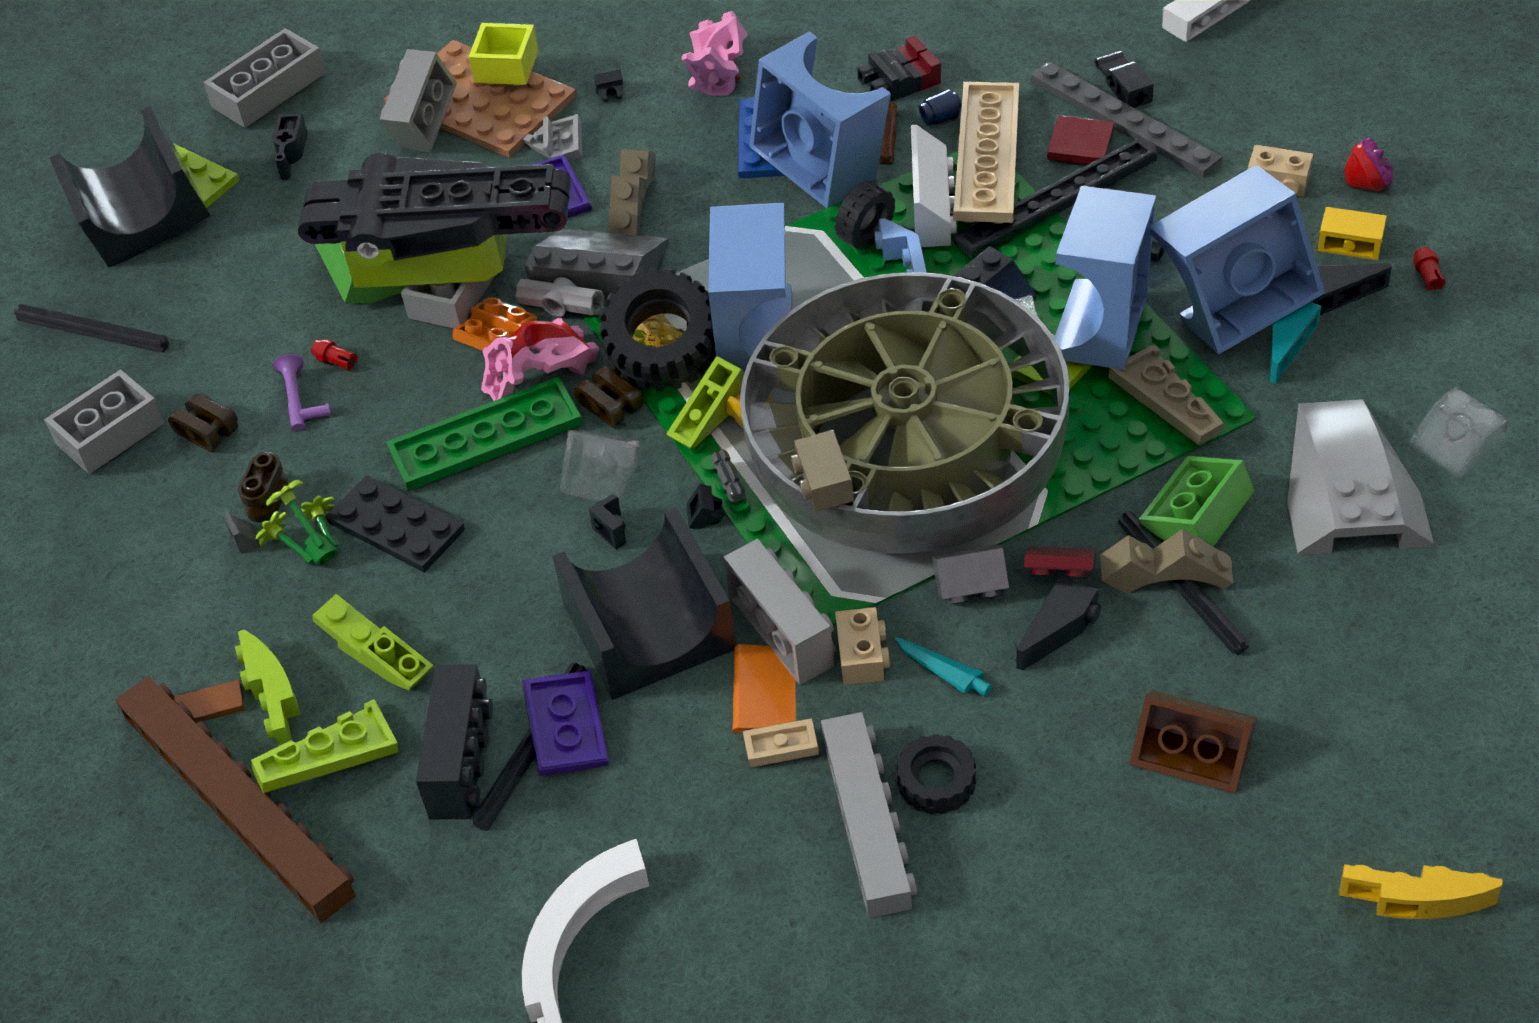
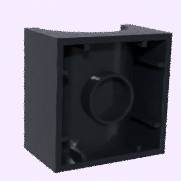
[49,106,211,268]
[552,507,737,700]

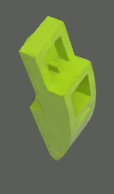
[312,594,434,691]
[235,630,301,746]

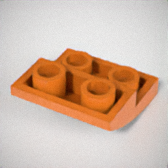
[453,297,537,351]

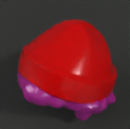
[1344,138,1394,193]

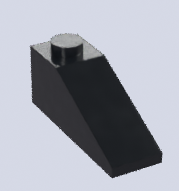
[1310,263,1392,315]
[1016,576,1101,671]

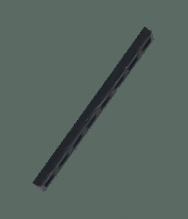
[954,138,1157,259]

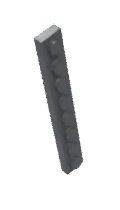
[1031,61,1222,178]

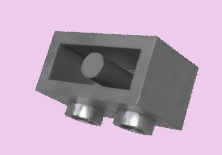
[932,545,1009,603]

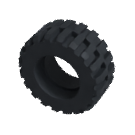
[599,269,716,391]

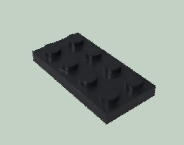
[325,475,465,573]

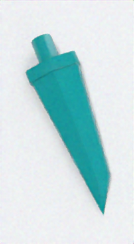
[895,637,993,697]

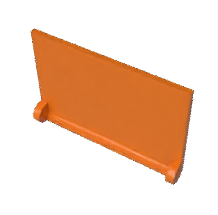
[732,644,796,734]

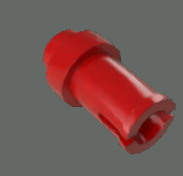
[1412,247,1446,291]
[311,339,358,371]

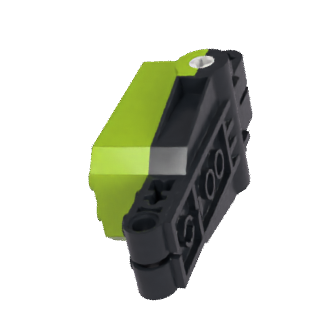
[298,153,571,288]

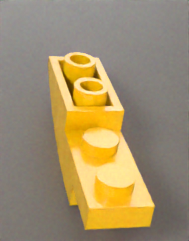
[1339,864,1503,919]

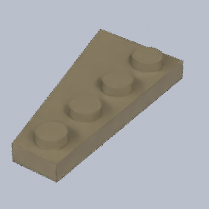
[1108,344,1224,446]

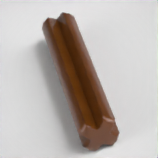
[879,102,897,165]

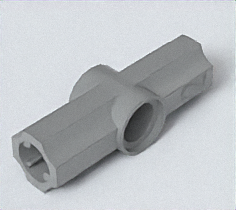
[515,277,605,317]

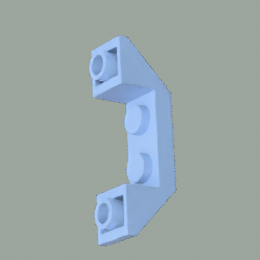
[875,218,926,273]

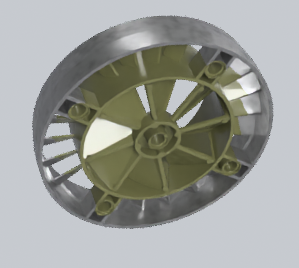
[740,273,1069,553]

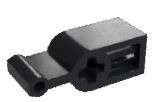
[1095,50,1154,108]
[272,113,308,180]

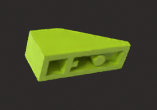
[666,356,744,450]

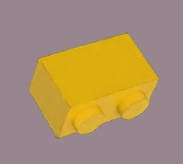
[1317,207,1387,260]

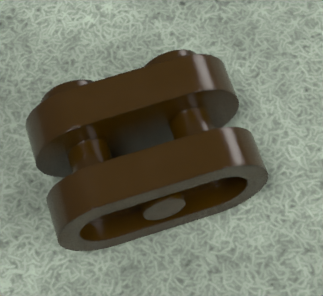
[574,367,643,428]
[168,394,238,452]
[238,452,289,523]

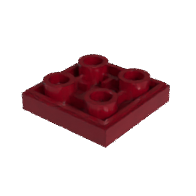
[1047,115,1114,165]
[1024,546,1096,576]

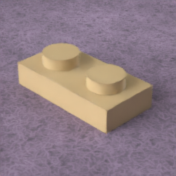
[743,718,819,768]

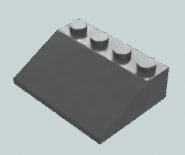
[524,229,669,299]

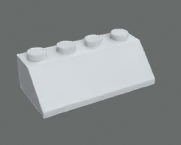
[911,125,957,247]

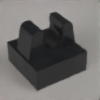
[594,69,623,102]
[686,484,724,530]

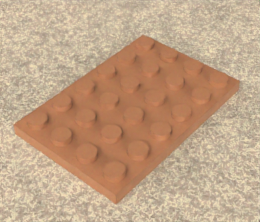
[384,40,577,158]

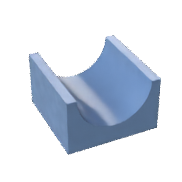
[749,31,891,208]
[1149,165,1325,355]
[1054,186,1156,370]
[708,203,792,373]

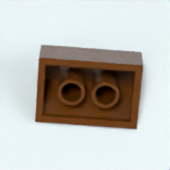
[1129,690,1257,793]

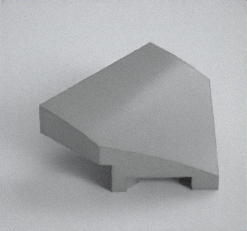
[523,114,583,160]

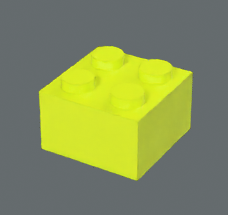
[469,23,539,85]

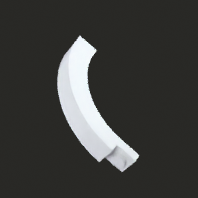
[522,839,649,1023]

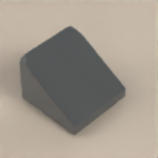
[223,513,260,554]

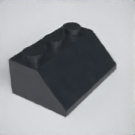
[954,246,1036,338]

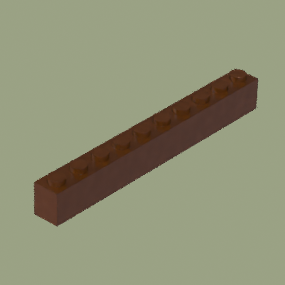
[115,676,355,923]

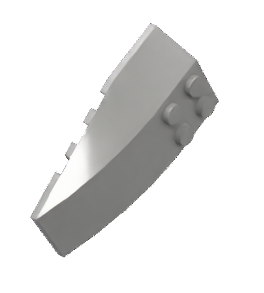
[1287,399,1434,555]

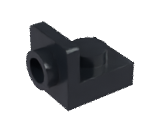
[589,493,626,550]

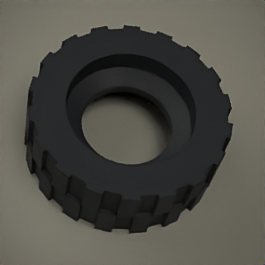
[834,181,896,250]
[897,734,976,815]

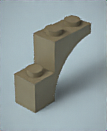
[608,149,656,235]
[1100,529,1233,593]

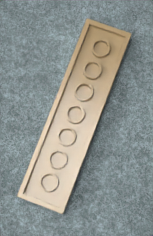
[953,82,1019,224]

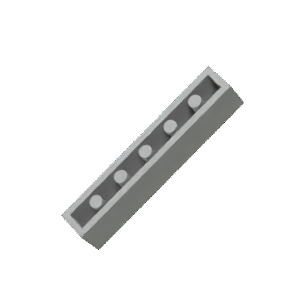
[821,712,917,918]

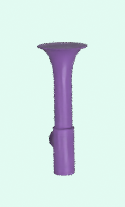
[273,354,331,432]

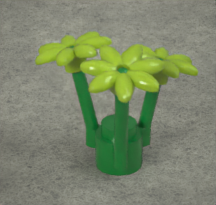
[256,480,338,566]

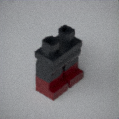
[857,35,941,101]

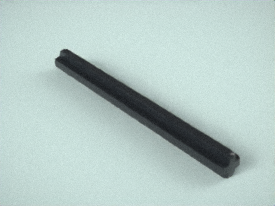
[14,304,169,353]
[1118,511,1249,655]
[472,662,586,831]

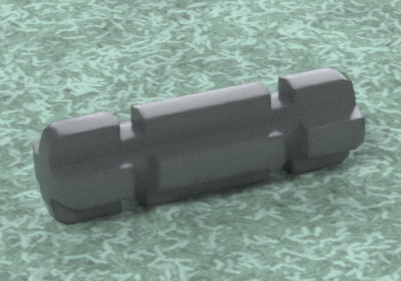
[711,449,746,503]

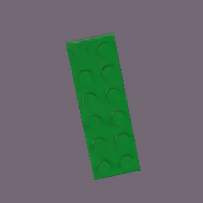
[386,377,583,491]

